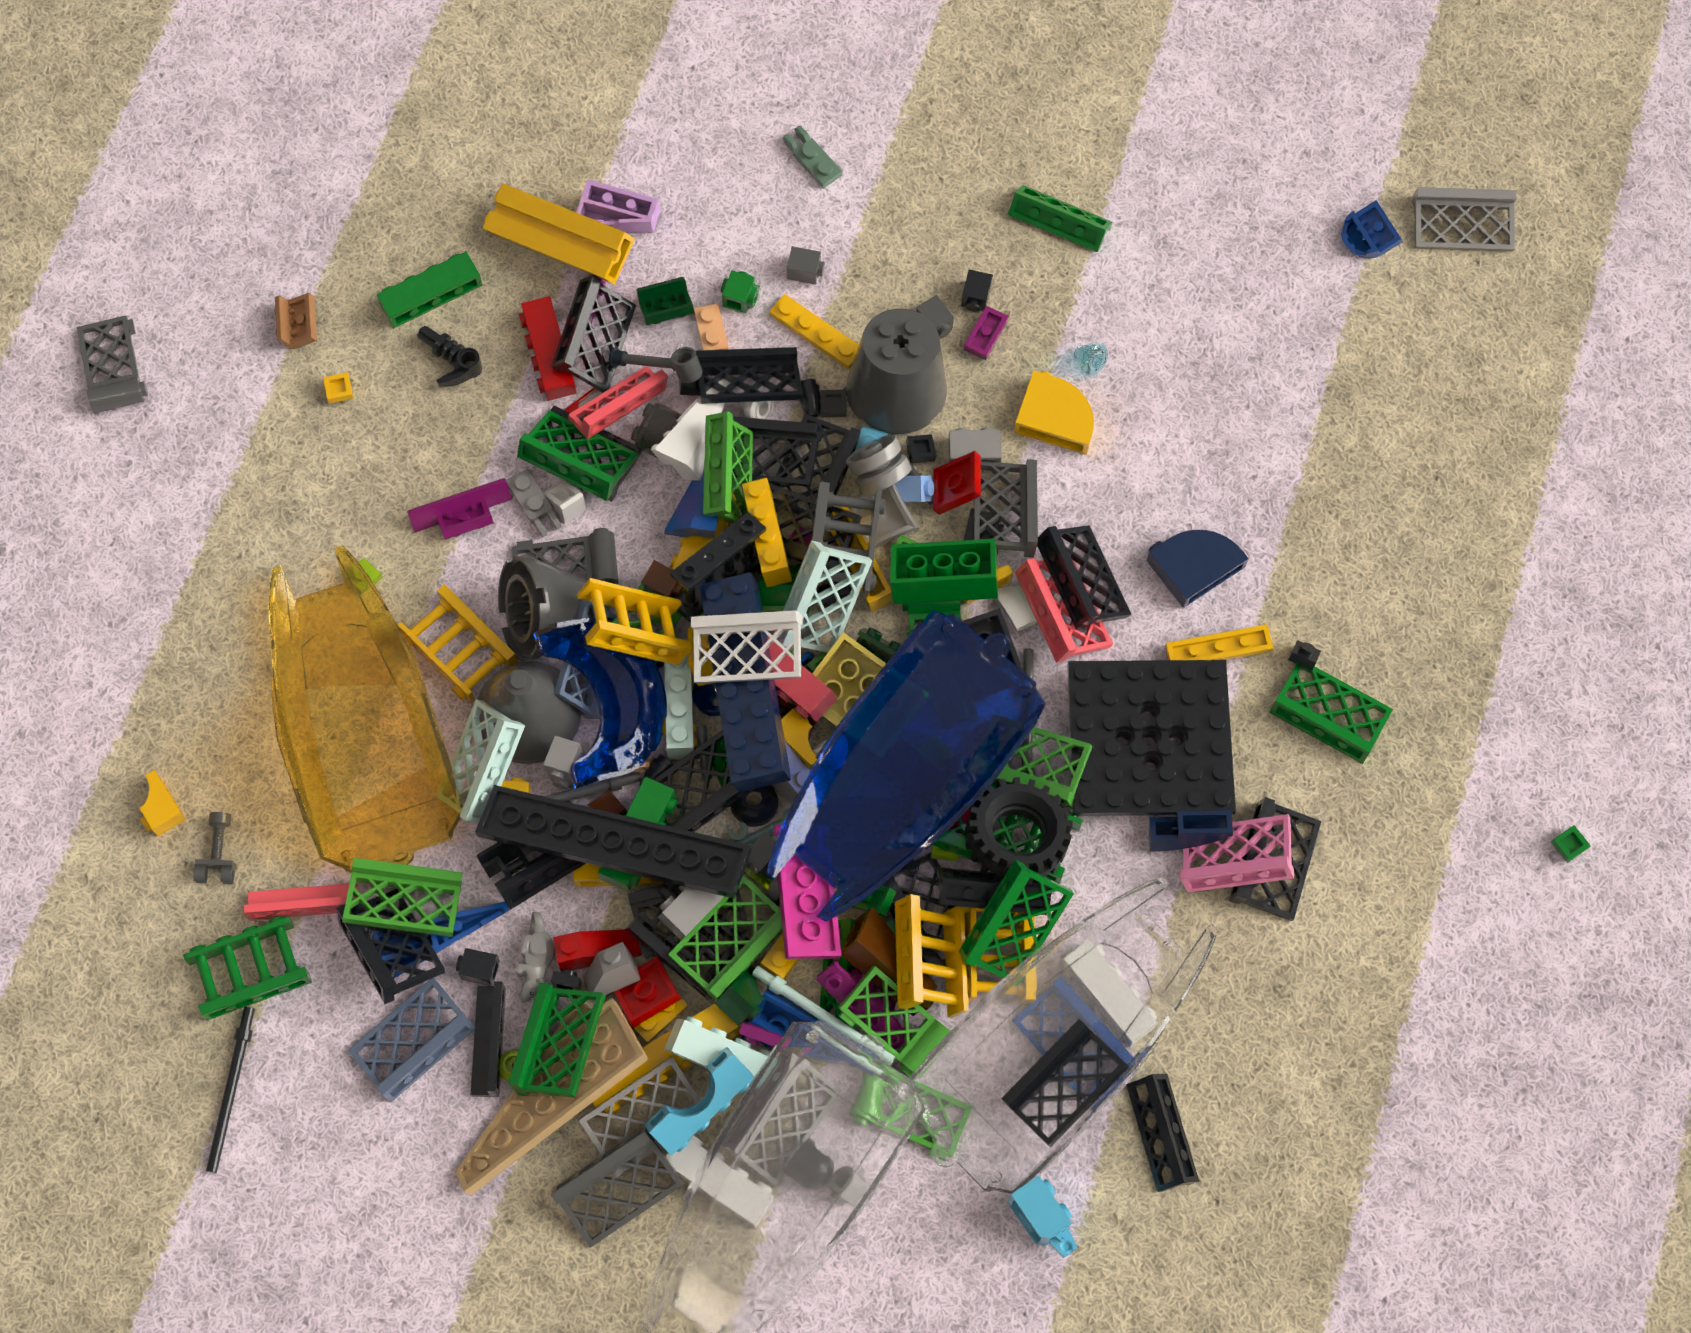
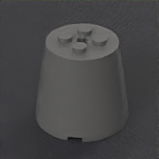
[846,309,947,434]

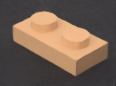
[694,303,728,350]

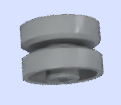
[846,435,912,495]

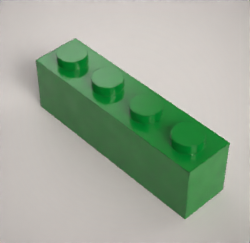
[376,251,483,329]
[598,777,678,892]

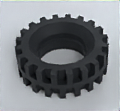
[965,777,1073,884]

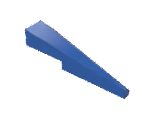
[664,419,734,538]
[372,902,509,979]
[741,986,884,1071]

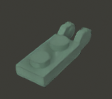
[783,126,842,189]

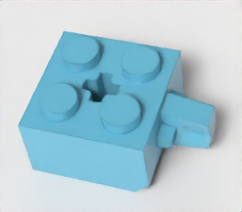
[1007,1175,1078,1258]

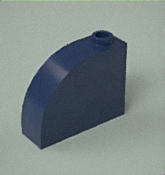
[1146,530,1249,608]

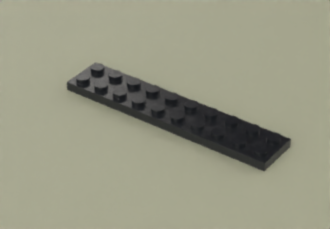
[475,785,752,899]

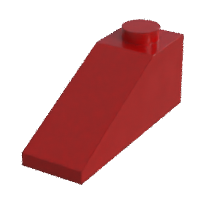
[553,929,641,971]

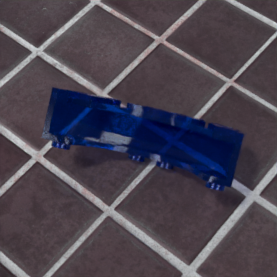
[534,618,667,789]

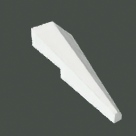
[651,379,730,480]

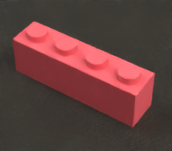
[767,636,838,722]

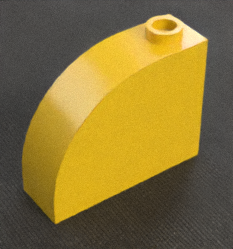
[1014,370,1094,455]

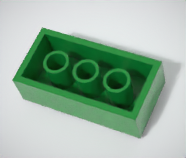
[890,539,998,604]

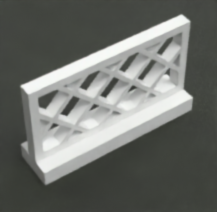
[691,610,803,684]

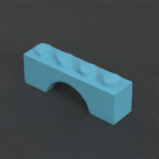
[644,1047,754,1156]

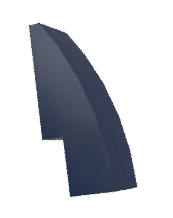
[1149,810,1233,852]

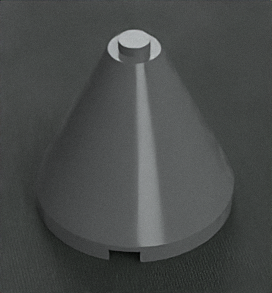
[498,555,612,661]
[477,661,582,764]

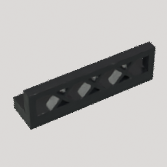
[470,981,506,1097]
[1126,1074,1199,1192]

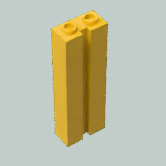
[482,183,635,285]

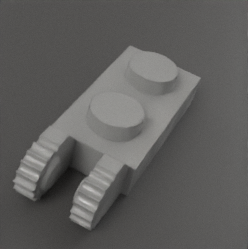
[506,469,562,538]

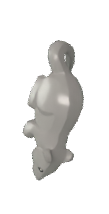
[516,912,555,1003]

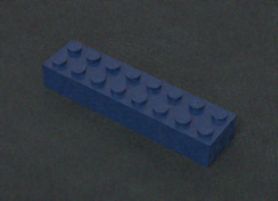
[700,572,791,792]

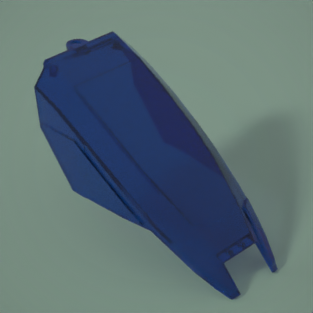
[767,609,1046,921]

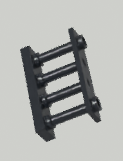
[670,512,766,623]

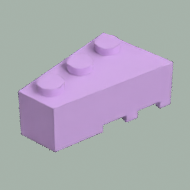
[576,179,661,233]

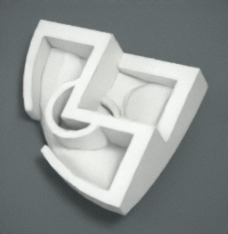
[995,586,1039,632]

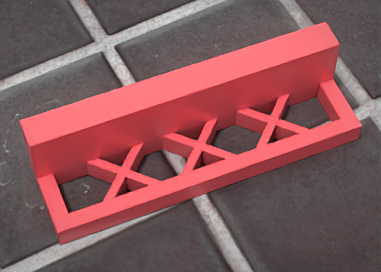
[568,366,668,440]
[244,883,358,921]

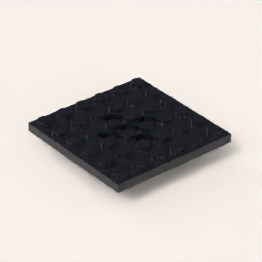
[1067,660,1236,816]

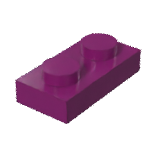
[964,306,1009,360]
[739,1022,798,1055]

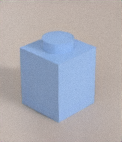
[895,475,934,502]

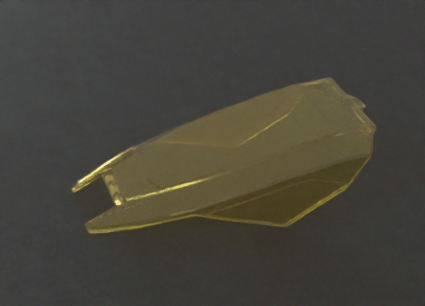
[268,545,463,873]

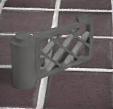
[77,315,148,414]
[512,528,619,584]

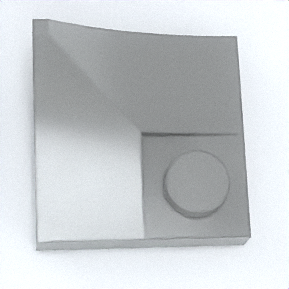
[850,484,919,548]

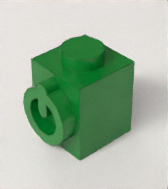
[721,270,760,313]

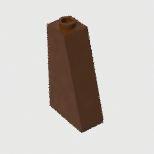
[841,907,937,1016]

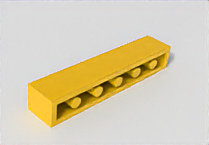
[592,1004,742,1118]

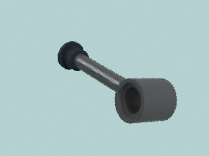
[609,347,703,383]

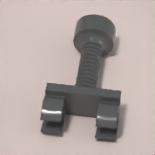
[193,812,236,884]

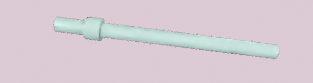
[752,966,895,1066]

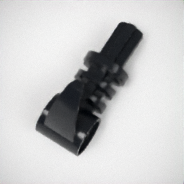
[417,326,482,387]

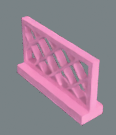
[1180,814,1294,893]

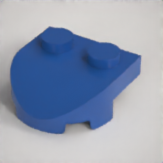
[1341,200,1403,258]

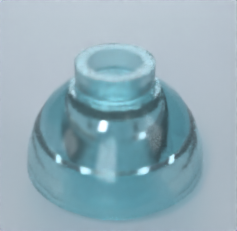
[1074,342,1108,377]

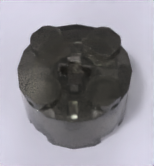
[631,402,682,460]

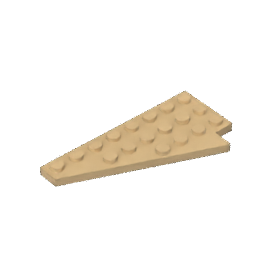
[455,998,648,1196]

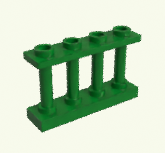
[183,916,312,1021]

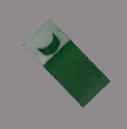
[715,965,765,1026]

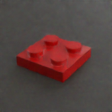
[933,451,981,515]
[614,957,681,1028]

